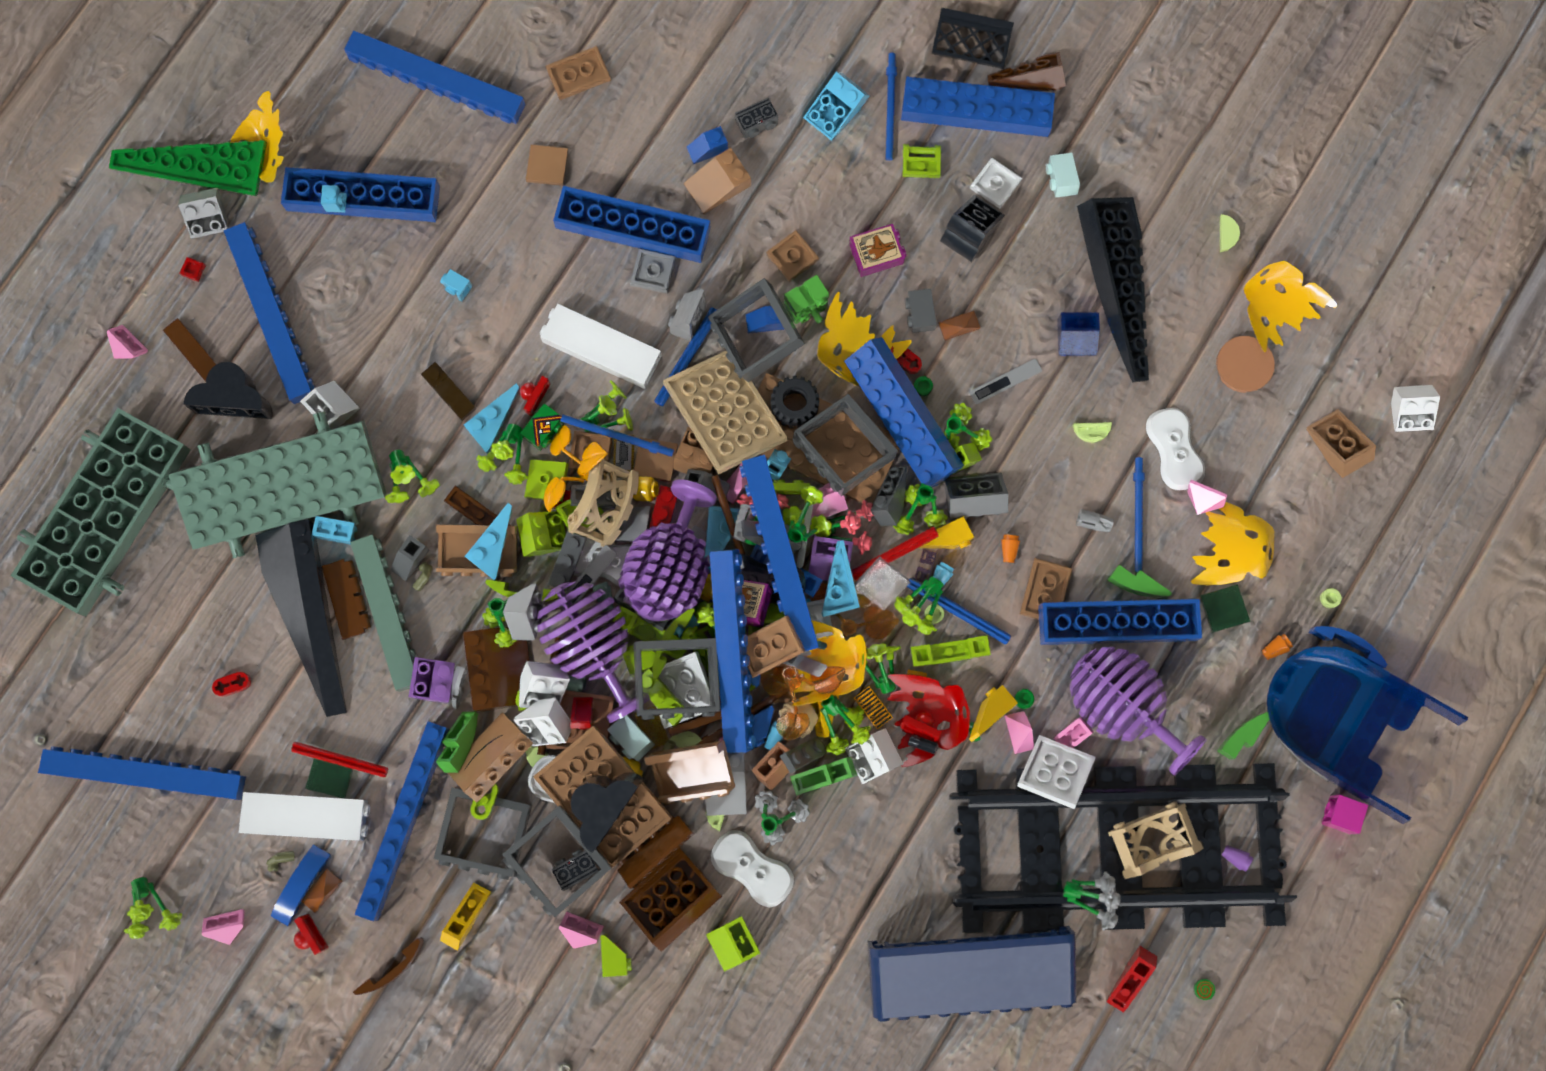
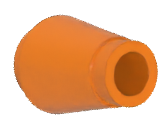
[1001,535,1021,563]
[1261,634,1293,660]

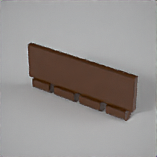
[322,559,372,640]

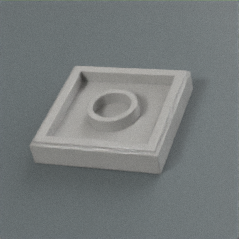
[630,248,676,294]

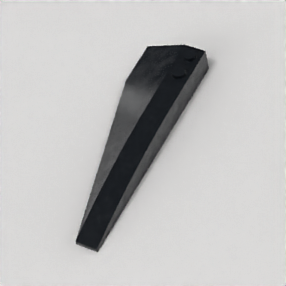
[1077,197,1149,383]
[255,519,347,717]

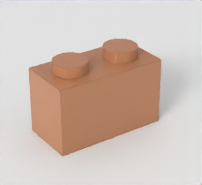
[752,741,789,791]

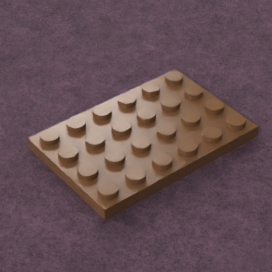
[533,724,672,867]

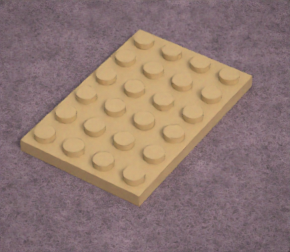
[663,351,787,474]

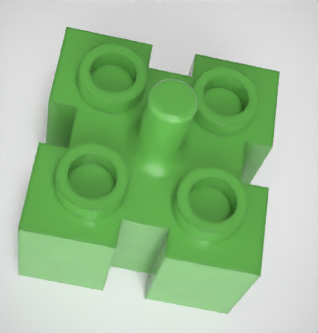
[784,275,829,324]

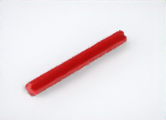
[851,527,939,580]
[291,742,388,778]

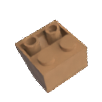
[673,427,715,475]

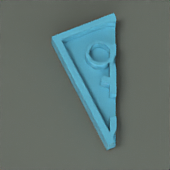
[464,384,520,454]
[465,503,512,580]
[704,506,740,571]
[821,540,860,617]

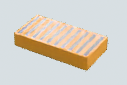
[853,686,893,730]

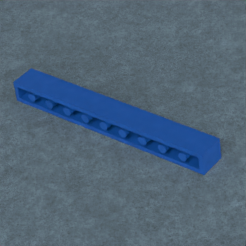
[344,30,525,124]
[223,222,316,405]
[739,455,819,651]
[710,549,755,753]
[354,721,450,921]
[38,746,246,800]

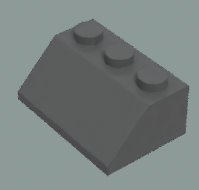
[944,473,1008,519]

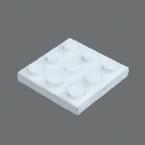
[652,652,710,729]
[1018,735,1096,809]

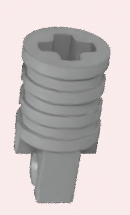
[733,504,755,541]
[1076,509,1114,532]

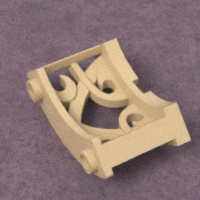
[567,458,639,547]
[1108,802,1203,879]

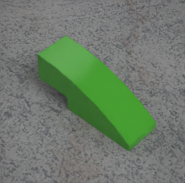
[1107,565,1172,599]
[436,712,478,773]
[1217,712,1273,760]
[790,757,857,796]

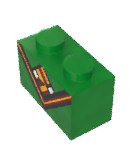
[520,403,564,451]

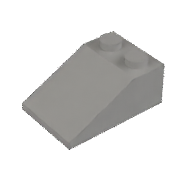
[668,288,706,341]
[706,752,747,816]

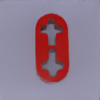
[890,346,922,374]
[212,672,251,697]

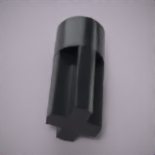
[908,734,939,754]

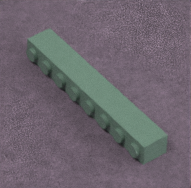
[350,534,417,692]

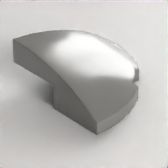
[615,506,651,543]
[451,666,468,709]

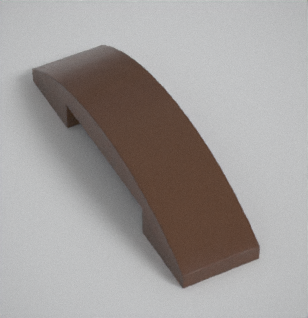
[353,937,424,995]

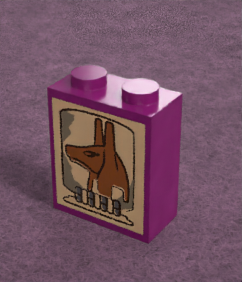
[849,224,907,277]
[713,580,773,628]

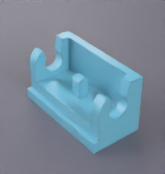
[312,516,358,545]

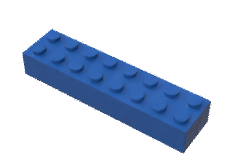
[901,76,1055,137]
[281,167,440,222]
[553,186,711,263]
[844,337,964,487]
[1038,599,1202,645]

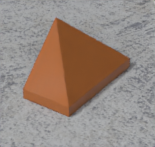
[938,311,981,340]
[301,868,343,913]

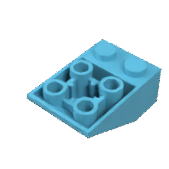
[803,72,870,141]

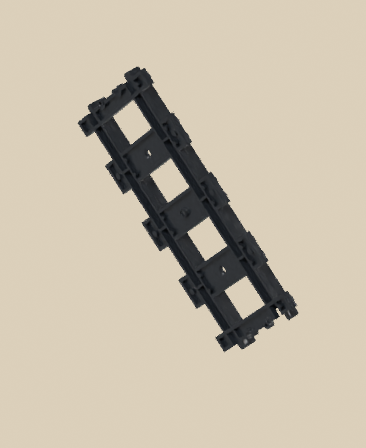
[949,763,1297,933]

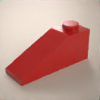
[1106,946,1158,1013]

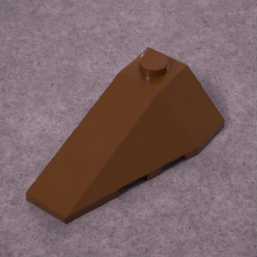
[987,52,1066,91]

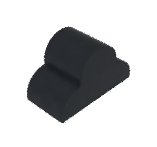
[940,195,1005,262]
[184,362,273,419]
[571,772,644,853]

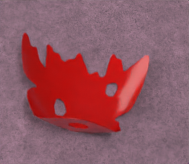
[887,674,970,767]

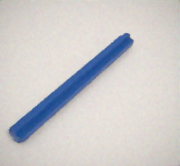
[655,307,717,407]
[906,578,1011,644]

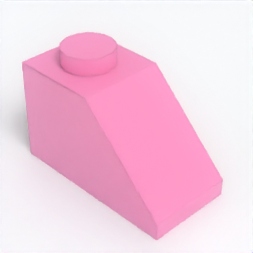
[811,483,848,519]

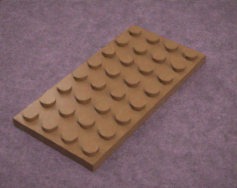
[757,373,899,503]

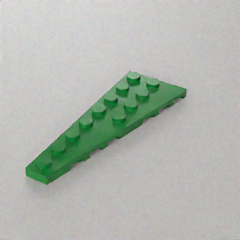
[109,140,267,197]

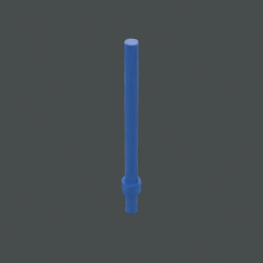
[885,53,897,161]
[560,414,674,457]
[1133,457,1145,573]

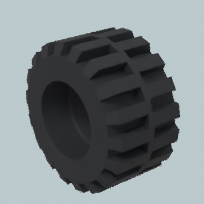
[771,376,819,428]

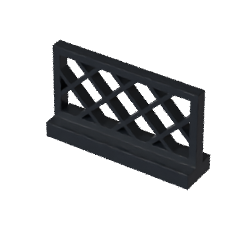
[931,7,1014,69]

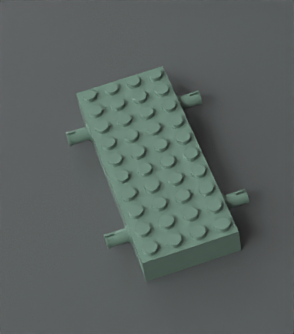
[11,408,191,617]
[168,411,387,558]

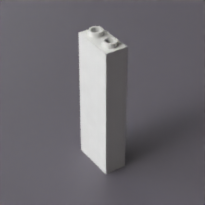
[540,304,662,389]
[239,792,370,841]

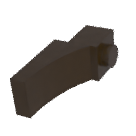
[421,362,476,421]

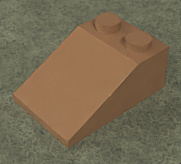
[684,148,751,214]
[1306,409,1376,478]

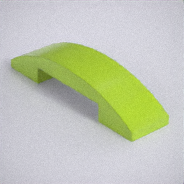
[485,579,566,602]
[612,606,686,660]
[652,608,695,681]
[910,635,991,667]

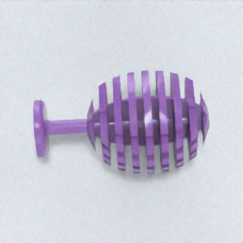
[618,480,717,621]
[537,581,651,723]
[1070,647,1207,775]

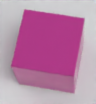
[1322,795,1368,834]

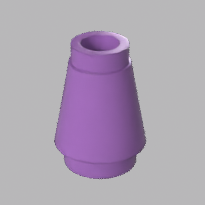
[1222,845,1254,872]

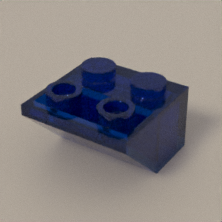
[1057,312,1100,356]

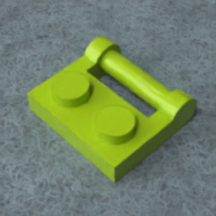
[902,144,941,178]

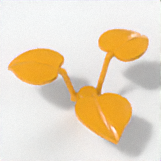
[544,425,608,513]

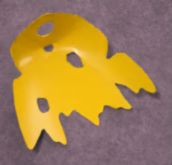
[230,91,284,183]
[1244,261,1337,353]
[817,292,912,386]
[1191,502,1275,585]
[792,620,867,706]

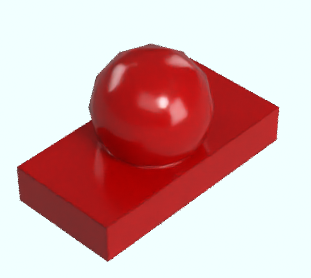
[520,376,551,416]
[570,697,593,730]
[900,712,941,743]
[293,914,329,955]

